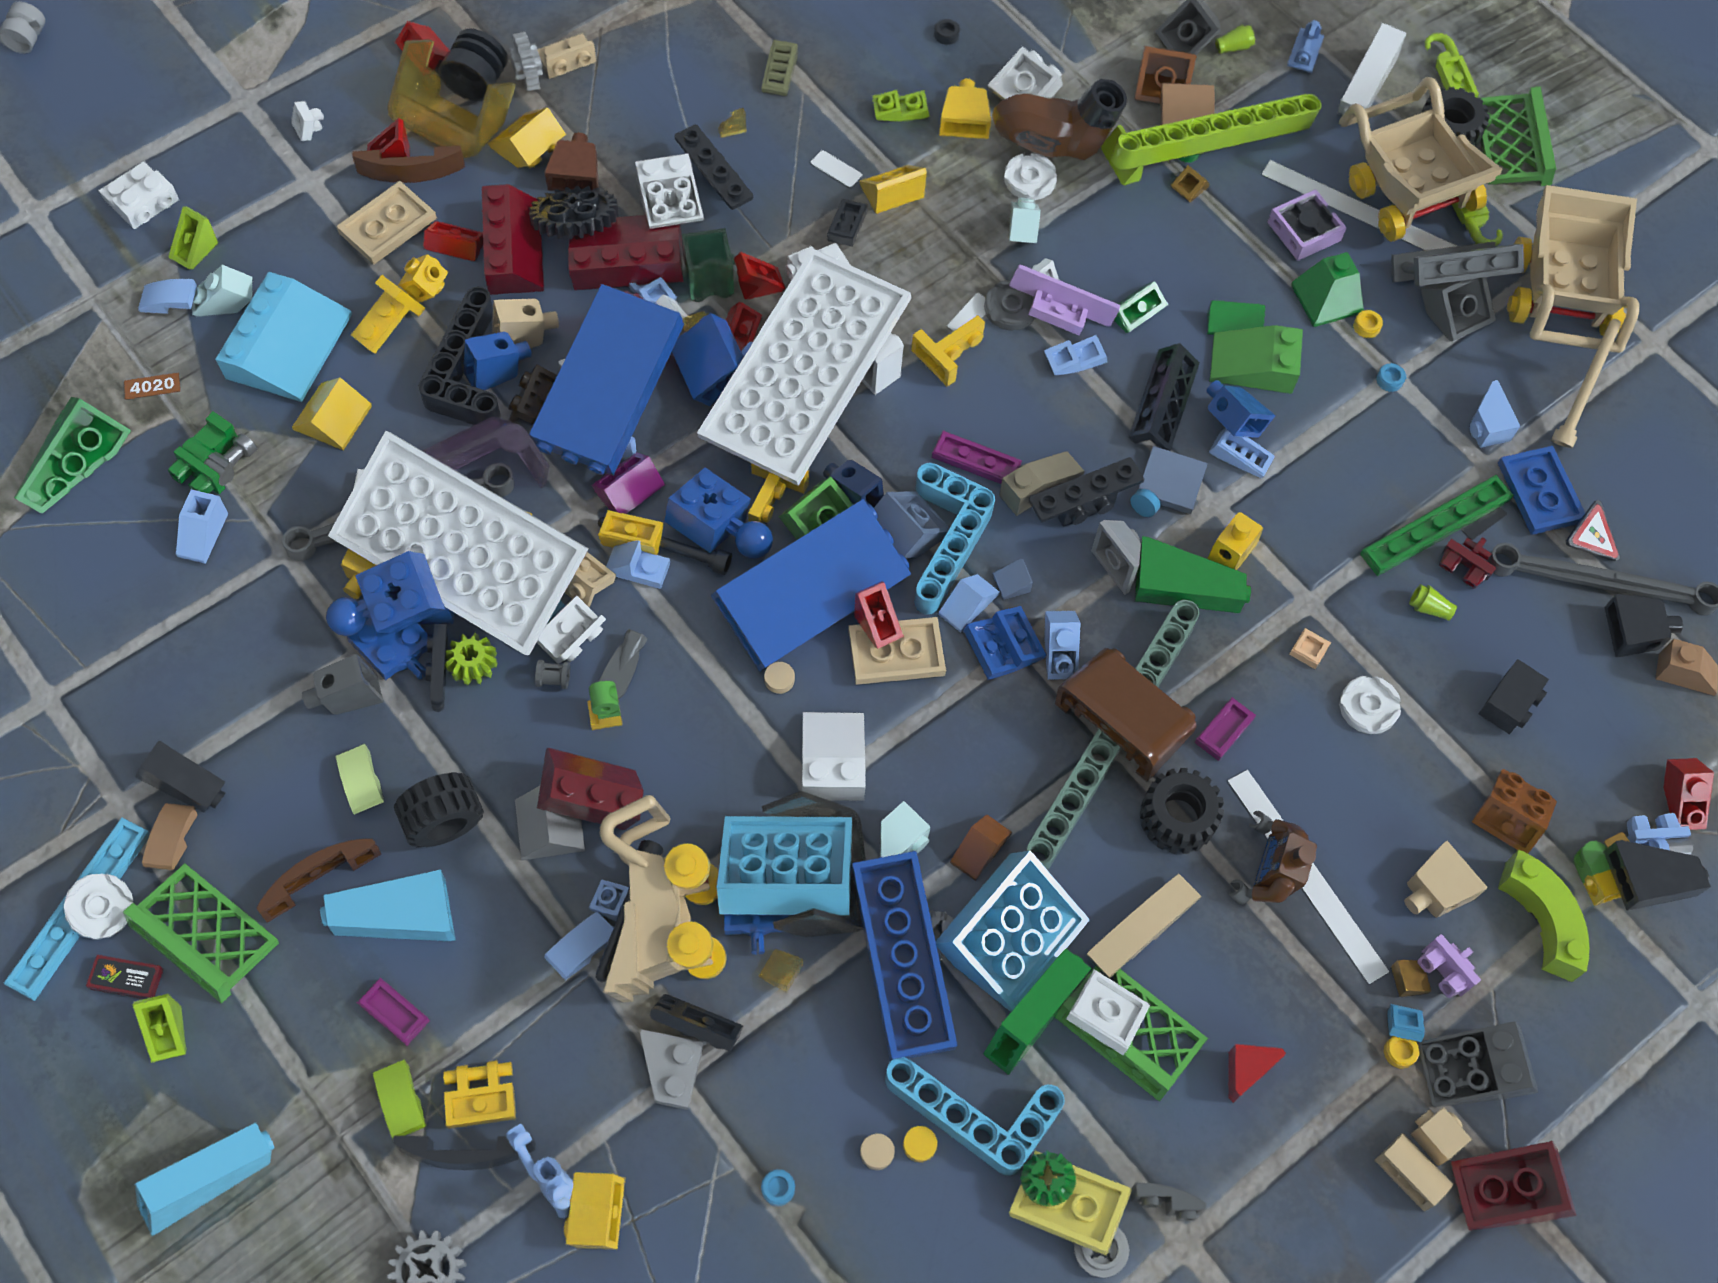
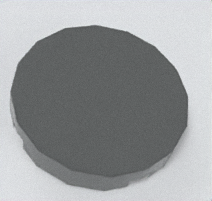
[984,280,1035,331]

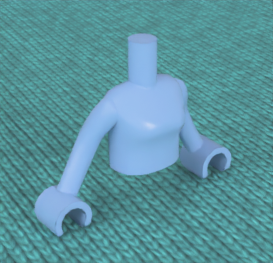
[506,1124,573,1218]

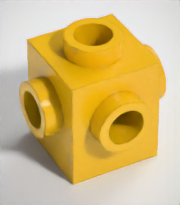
[398,254,448,303]

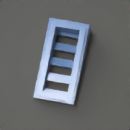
[1209,428,1275,478]

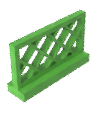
[1481,87,1556,186]
[123,864,279,1004]
[1055,966,1208,1102]

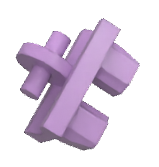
[1417,934,1481,998]

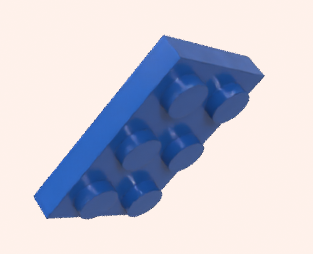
[1498,446,1585,535]

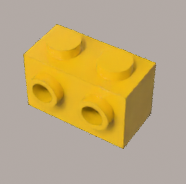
[564,1172,625,1250]

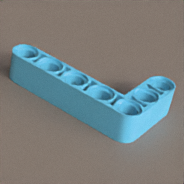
[914,463,995,615]
[885,1057,1064,1176]

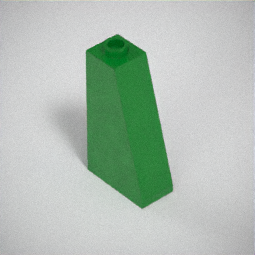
[1135,536,1251,613]
[983,948,1091,1075]

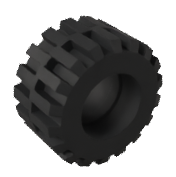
[1421,87,1490,148]
[1140,768,1224,854]
[394,772,484,848]

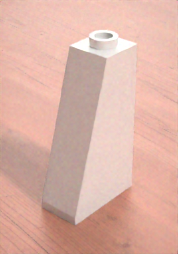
[1338,23,1406,115]

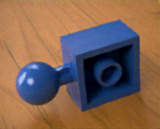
[664,468,773,559]
[326,551,446,636]

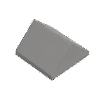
[515,786,585,861]

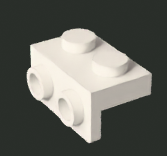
[537,596,606,664]

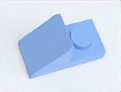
[606,540,670,589]

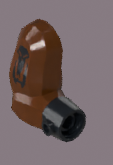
[992,79,1127,161]

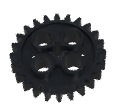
[529,186,619,239]

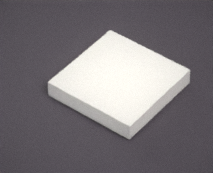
[1066,970,1150,1055]

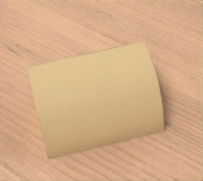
[1375,1133,1453,1212]

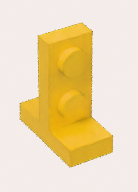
[351,275,425,354]
[911,315,985,387]
[748,463,809,523]

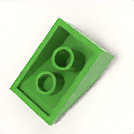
[1209,325,1303,394]
[779,477,853,540]

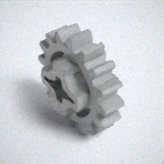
[509,31,543,91]
[387,1230,466,1283]

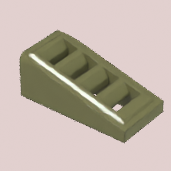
[762,40,798,96]

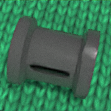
[535,660,570,689]

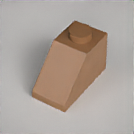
[1655,639,1718,696]

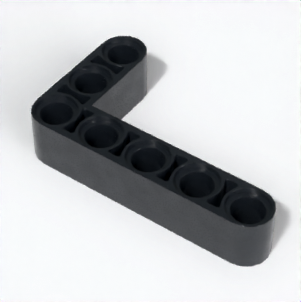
[418,286,501,428]

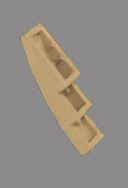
[1087,874,1201,979]

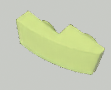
[336,744,384,815]

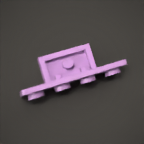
[1009,265,1120,335]

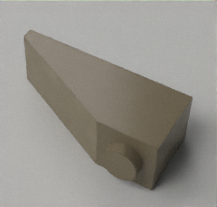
[999,451,1085,516]

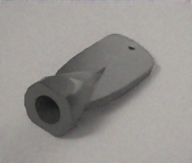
[599,629,647,699]

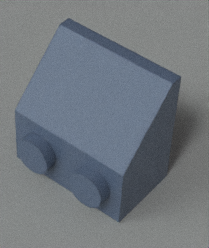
[874,491,950,558]

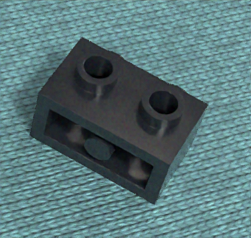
[1478,659,1549,735]

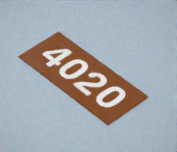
[124,372,180,400]

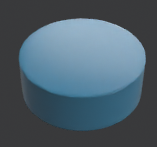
[1376,363,1406,392]
[1130,488,1161,517]
[761,1169,795,1206]

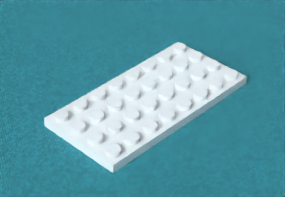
[697,248,911,486]
[328,431,589,655]

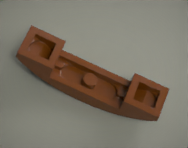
[352,145,465,183]
[257,838,381,923]

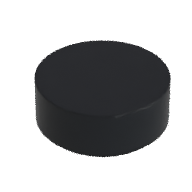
[934,19,960,45]

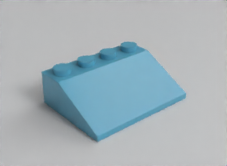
[215,272,352,402]
[717,816,852,915]
[936,851,1090,1012]

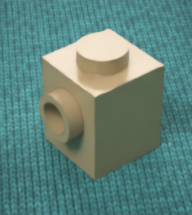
[1410,1107,1472,1166]

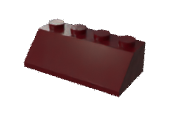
[482,184,544,295]

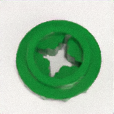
[1021,1150,1076,1206]

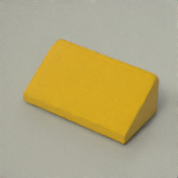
[598,510,664,555]

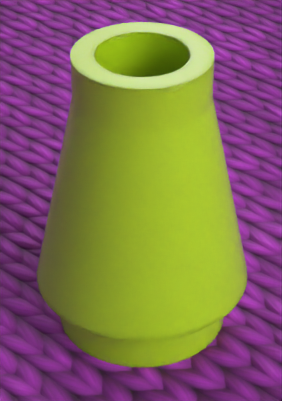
[1215,24,1255,54]
[1409,584,1457,621]

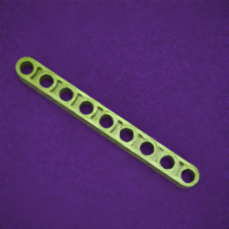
[1111,94,1321,170]

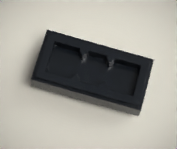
[827,199,868,247]

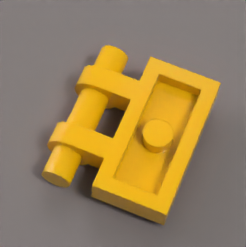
[443,1060,516,1129]

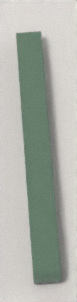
[1026,600,1200,871]

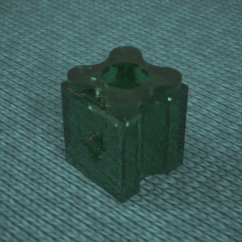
[681,228,736,302]

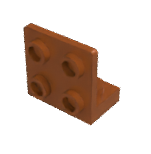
[1472,769,1557,854]

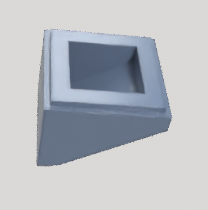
[993,559,1033,600]

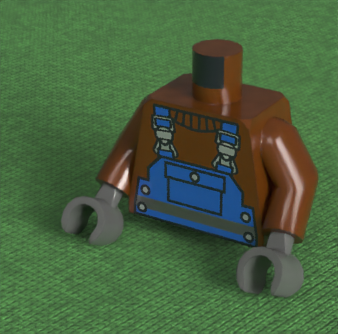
[1228,811,1317,905]

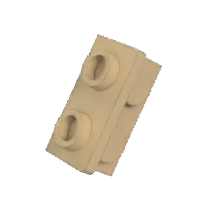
[537,33,596,79]
[564,552,616,607]

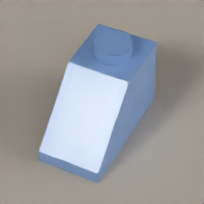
[1469,380,1520,448]

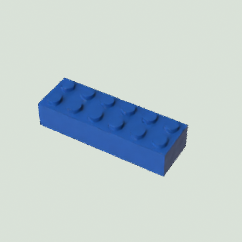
[851,851,958,1062]

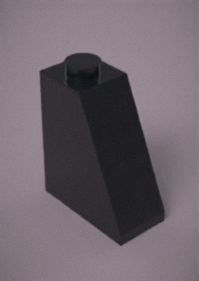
[135,741,226,813]
[1603,840,1711,911]

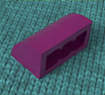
[592,452,665,514]

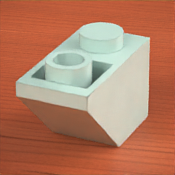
[1009,198,1041,243]
[192,265,252,316]
[880,801,930,858]

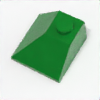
[1291,252,1364,327]

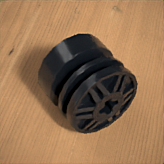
[438,29,508,102]

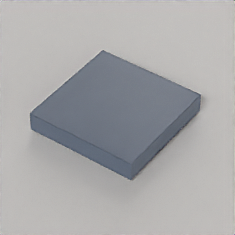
[1139,446,1208,515]

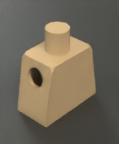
[492,299,559,348]
[1405,841,1488,918]

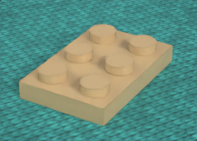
[336,181,437,265]
[848,617,946,685]

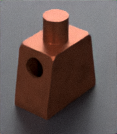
[545,132,598,191]

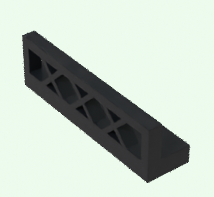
[1128,343,1200,451]

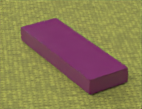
[932,431,1022,484]

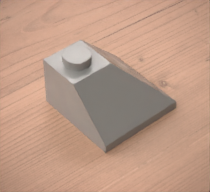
[1091,520,1141,595]

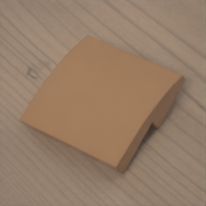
[1160,83,1215,125]

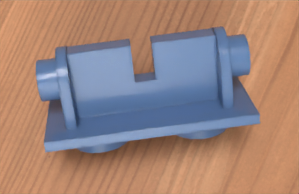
[1287,20,1324,73]

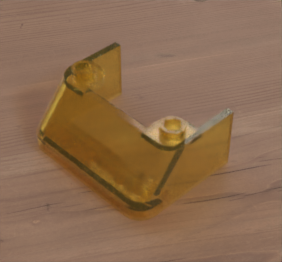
[388,39,516,158]

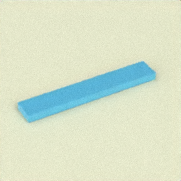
[3,817,150,1001]

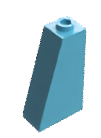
[320,870,455,941]
[135,1123,274,1236]

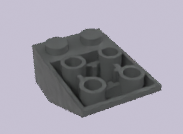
[1417,1021,1539,1107]

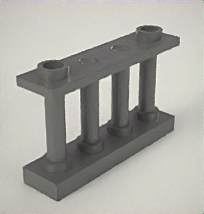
[1391,242,1524,286]

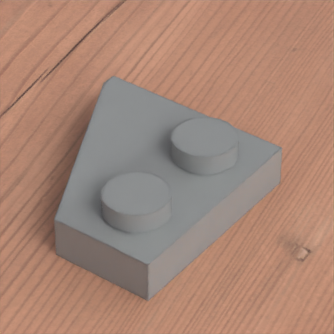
[640,1029,704,1110]

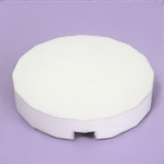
[1004,153,1057,200]
[1339,676,1401,734]
[64,874,133,940]

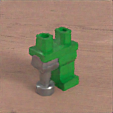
[168,411,257,494]

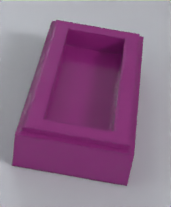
[1194,697,1256,761]
[357,978,430,1046]

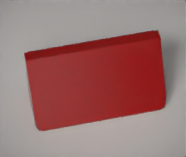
[424,221,483,261]
[726,301,762,351]

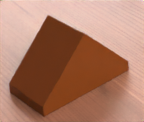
[950,814,1012,881]

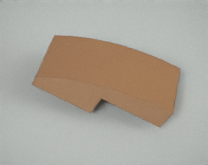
[142,803,198,870]

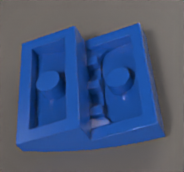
[963,606,1047,680]

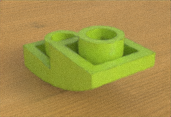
[872,90,930,121]
[373,1060,426,1138]

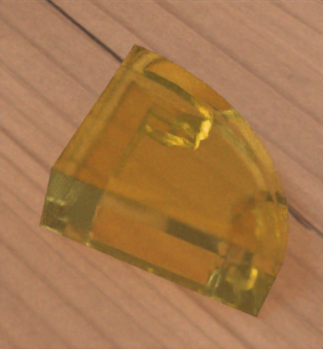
[719,108,746,138]

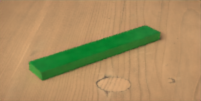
[1360,475,1514,576]

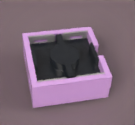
[1267,190,1347,261]

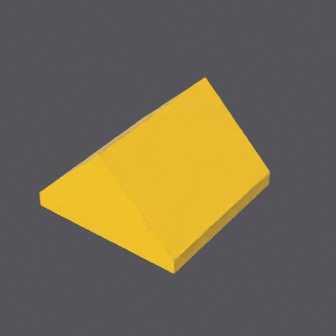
[859,165,927,214]
[292,378,372,450]

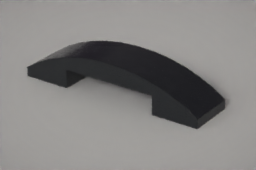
[393,1136,536,1170]

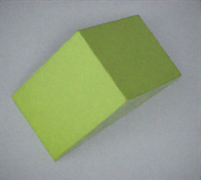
[168,206,218,269]
[133,994,186,1062]

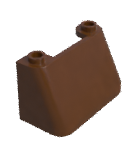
[1055,648,1197,782]

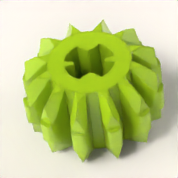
[445,633,498,686]

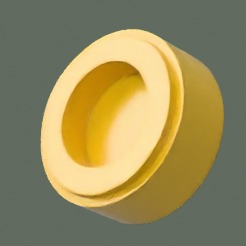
[1353,310,1383,338]
[1384,1036,1419,1069]
[903,1126,937,1162]

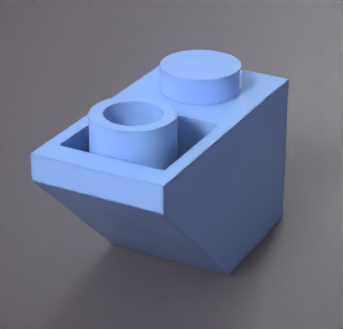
[176,489,228,564]
[1044,611,1080,680]

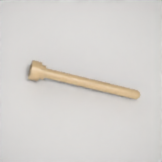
[1551,319,1621,449]

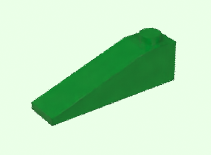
[14,397,131,514]

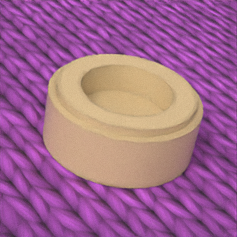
[764,662,795,694]
[860,1134,895,1170]

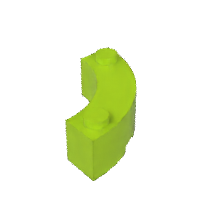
[1498,850,1590,982]

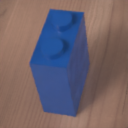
[672,313,744,406]

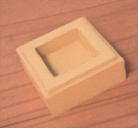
[1289,628,1331,669]

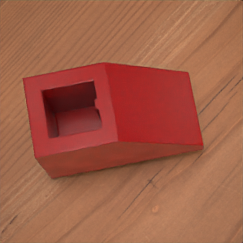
[1663,758,1714,830]

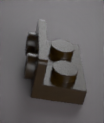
[508,364,557,425]

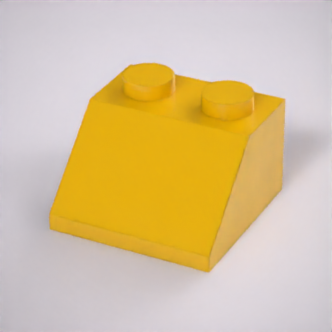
[488,107,566,168]

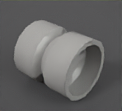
[0,1,45,54]

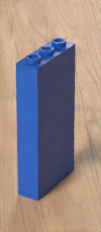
[529,284,684,475]
[711,499,911,671]

